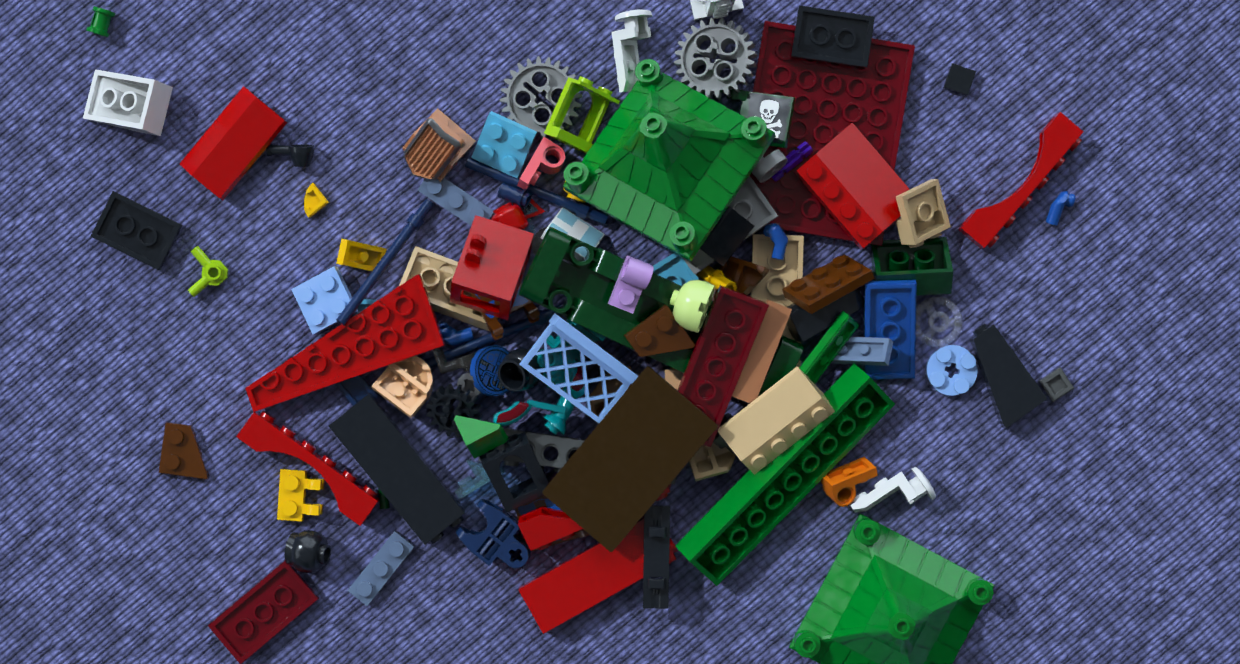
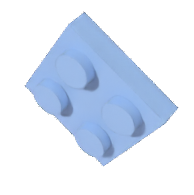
[291,266,359,335]

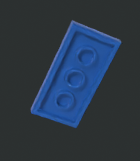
[864,280,917,380]

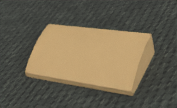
[399,246,490,332]

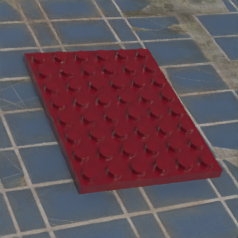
[750,21,915,246]

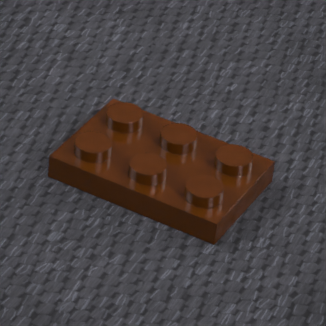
[782,254,874,314]

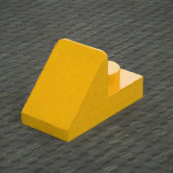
[336,239,386,271]

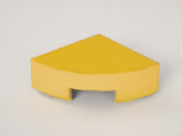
[304,183,329,218]

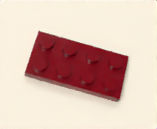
[208,561,319,664]

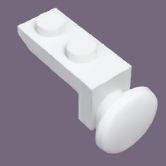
[612,9,653,93]
[851,467,936,513]

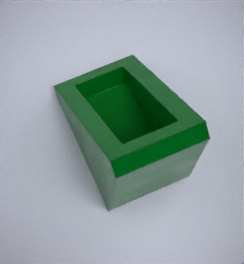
[454,415,508,459]

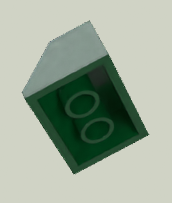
[871,237,953,296]

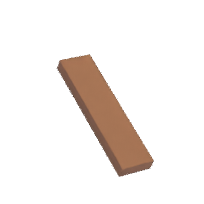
[732,300,792,403]

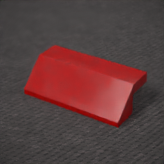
[180,86,288,201]

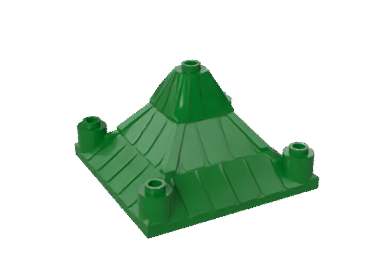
[563,59,776,262]
[789,513,995,664]

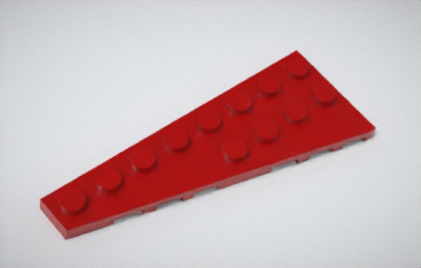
[245,274,445,412]

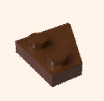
[624,305,695,357]

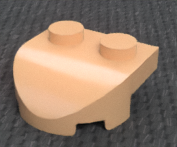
[372,356,433,419]

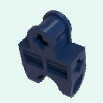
[456,499,531,568]

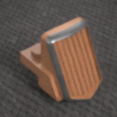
[402,108,476,182]

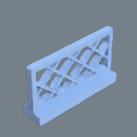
[519,313,638,423]

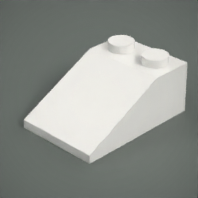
[83,70,173,136]

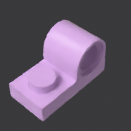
[608,256,654,314]

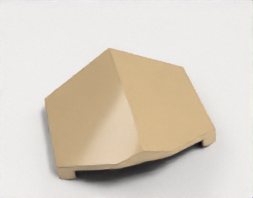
[689,443,736,481]

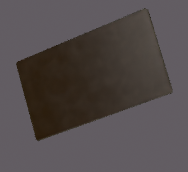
[542,366,718,552]

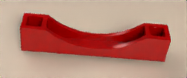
[958,112,1084,249]
[236,411,380,526]
[518,483,671,551]

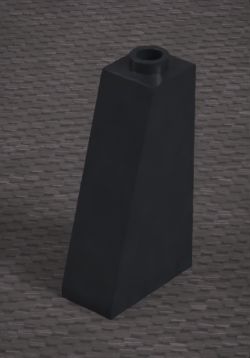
[970,323,1048,429]

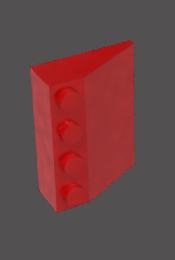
[794,123,910,249]

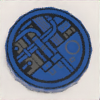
[470,345,509,396]

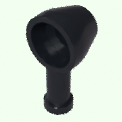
[266,144,314,167]

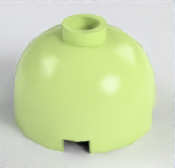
[670,280,715,333]

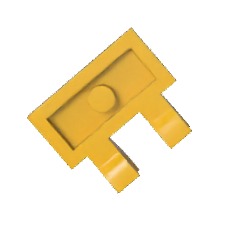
[277,469,325,522]

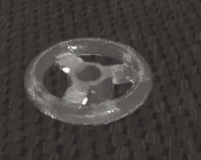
[916,297,962,347]

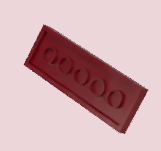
[678,285,769,447]

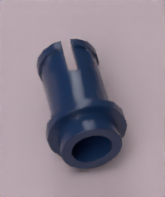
[497,182,532,208]

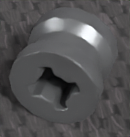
[457,373,481,397]

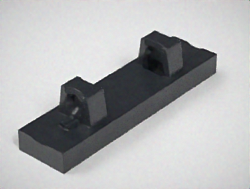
[643,505,670,609]

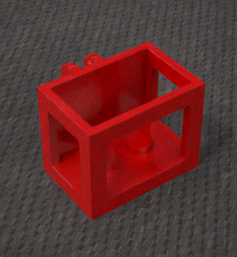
[450,215,534,320]

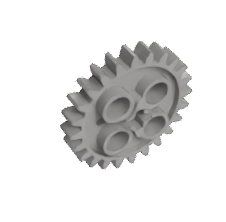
[674,18,757,100]
[500,56,582,139]

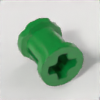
[86,6,116,37]

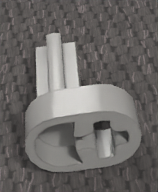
[752,149,788,183]

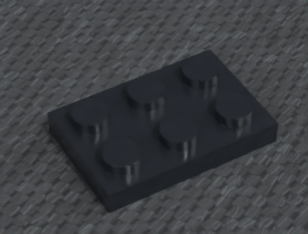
[791,5,875,68]
[90,191,183,270]

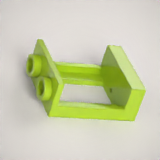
[544,76,620,154]

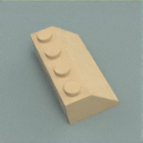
[718,366,835,475]

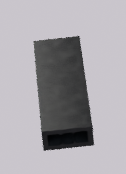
[329,393,465,545]

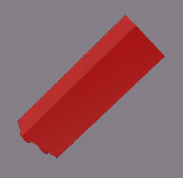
[518,517,678,634]

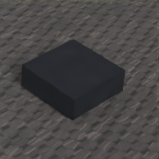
[943,63,976,96]

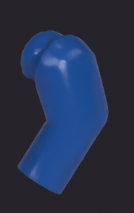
[1046,191,1076,226]
[763,223,788,260]
[439,322,474,346]

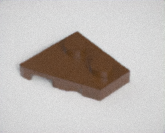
[712,256,769,301]
[159,422,209,479]

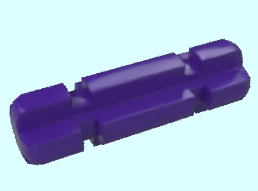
[771,141,813,181]

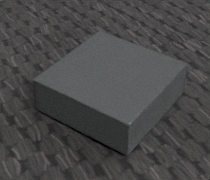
[1038,367,1074,402]

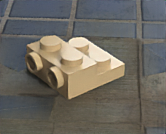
[895,179,951,248]

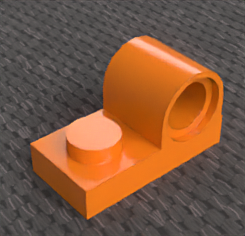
[821,457,878,507]

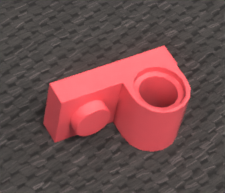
[517,137,565,189]

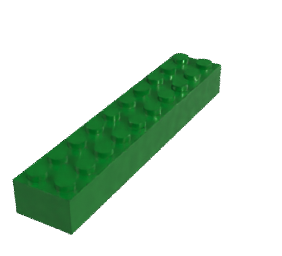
[675,364,895,586]

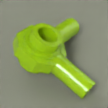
[188,246,228,297]

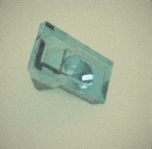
[455,459,504,499]

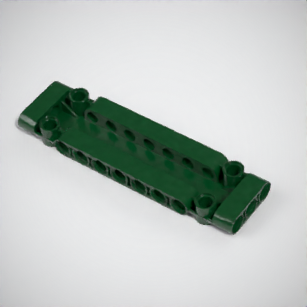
[519,227,803,398]

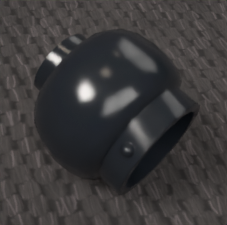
[498,348,544,392]
[284,530,331,573]

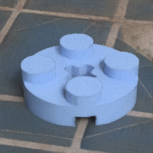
[926,345,978,396]

